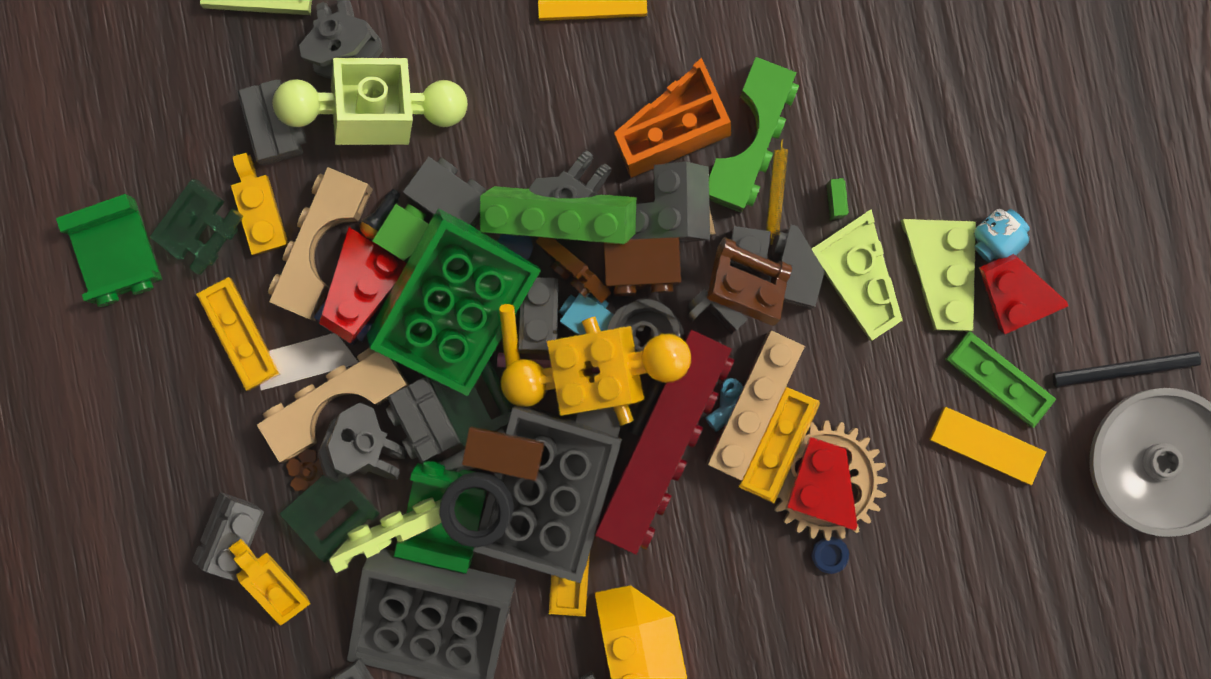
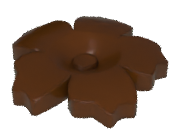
[286,448,327,493]

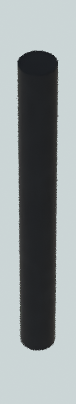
[1053,351,1201,387]

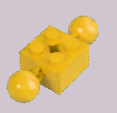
[501,326,691,416]

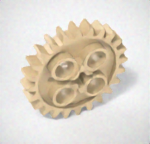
[774,421,888,540]

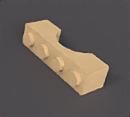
[268,167,373,322]
[706,330,805,481]
[257,348,409,463]

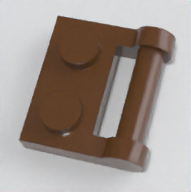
[707,237,792,326]

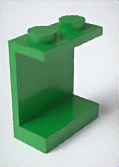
[56,194,162,307]
[394,461,487,574]

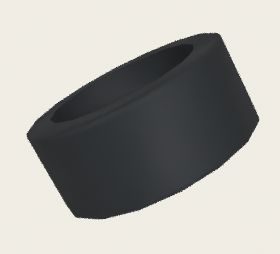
[439,472,514,548]

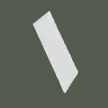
[260,333,358,390]

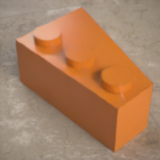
[614,58,731,178]

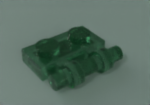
[150,179,243,275]

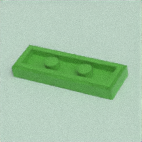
[945,331,1056,428]

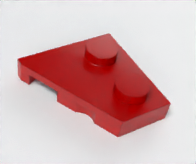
[979,254,1068,335]
[786,437,858,531]

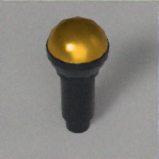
[360,188,401,240]

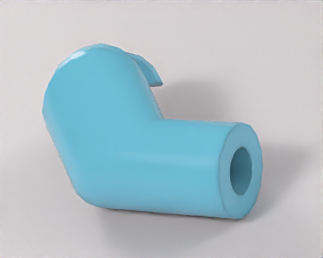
[705,378,743,432]

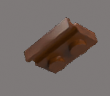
[535,237,612,303]

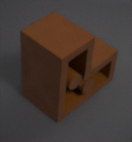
[604,237,681,298]

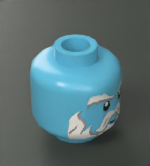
[974,209,1030,262]

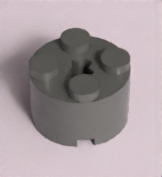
[607,299,686,378]

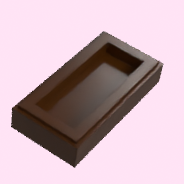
[462,426,545,481]

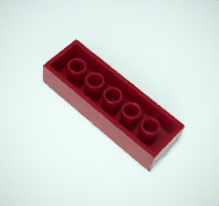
[595,330,734,555]

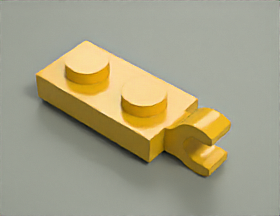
[231,153,288,256]
[229,539,310,626]

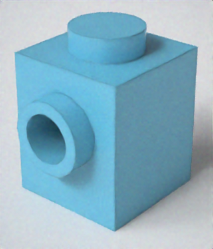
[559,294,614,335]

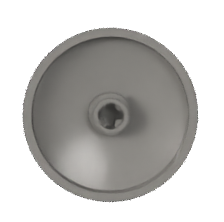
[1090,388,1211,537]

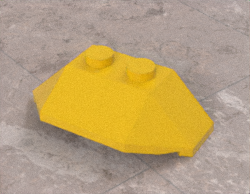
[595,585,687,679]

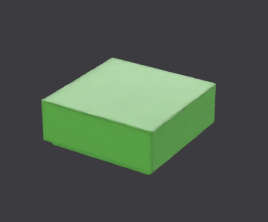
[826,178,849,220]

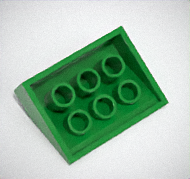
[367,208,541,396]

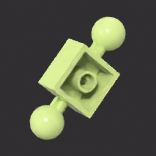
[272,58,468,145]

